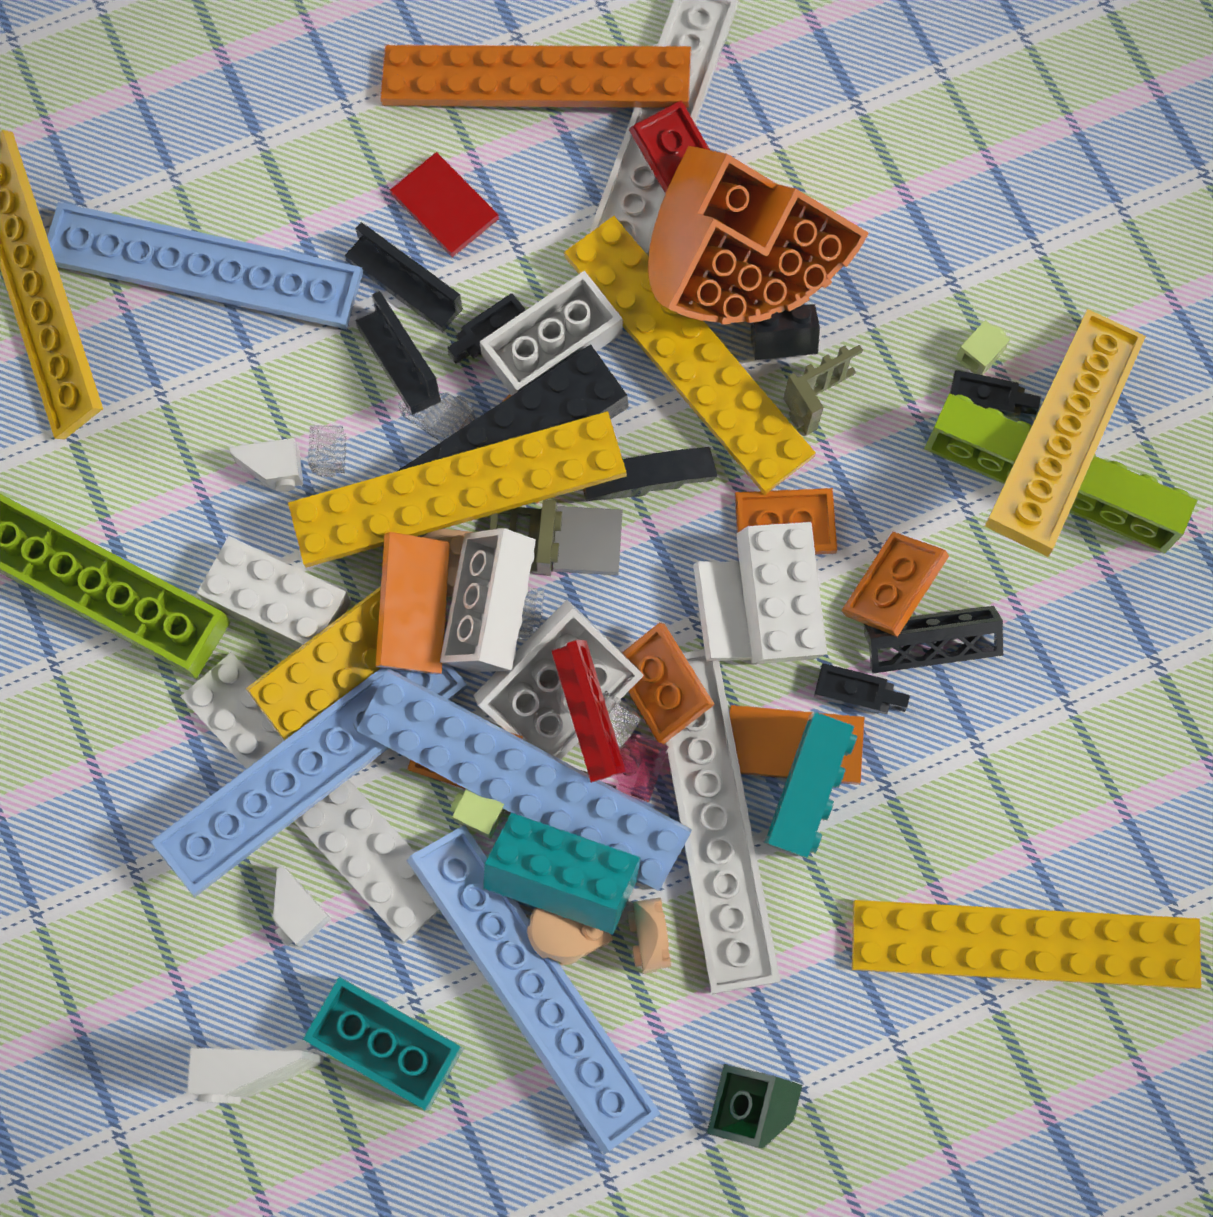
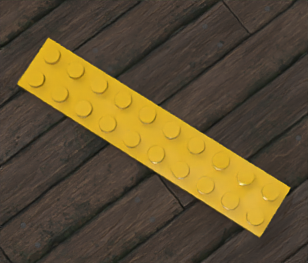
[0,130,103,440]
[564,215,816,495]
[984,309,1146,557]
[288,411,627,568]
[852,900,1201,989]

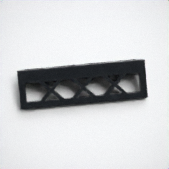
[344,222,463,332]
[355,291,441,415]
[864,606,1004,674]

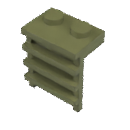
[783,345,863,436]
[489,499,563,576]

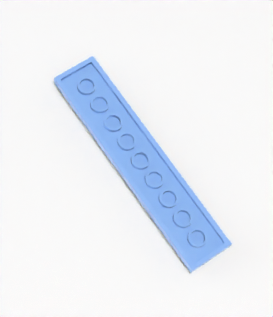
[47,202,363,329]
[151,663,467,898]
[356,669,692,891]
[407,825,661,1155]

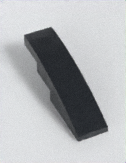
[583,447,718,501]

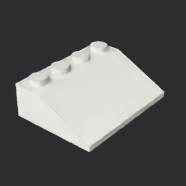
[474,600,644,760]
[187,1048,324,1104]

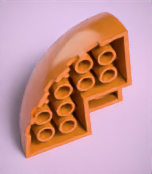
[648,146,869,324]

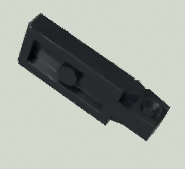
[447,293,526,364]
[950,370,1041,417]
[814,663,910,714]

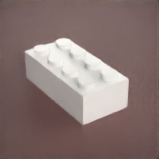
[480,271,623,395]
[736,522,827,665]
[440,528,536,672]
[197,536,351,648]

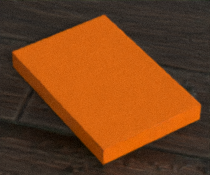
[735,488,837,558]
[841,532,949,637]
[622,622,715,744]

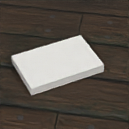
[693,561,752,661]

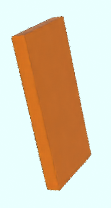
[376,532,450,675]
[730,705,865,785]

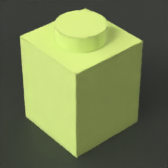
[955,320,1010,375]
[450,789,505,839]

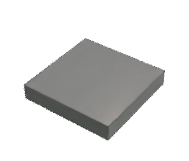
[553,506,623,576]

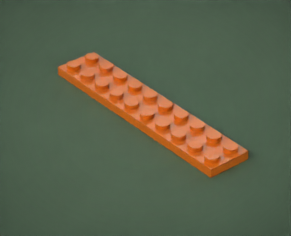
[380,45,691,108]

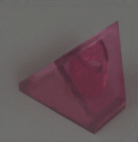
[614,732,669,802]

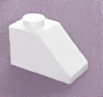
[229,438,303,492]
[273,865,332,947]

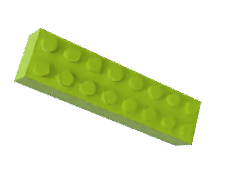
[924,393,1198,553]
[0,494,231,679]

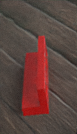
[551,640,626,783]

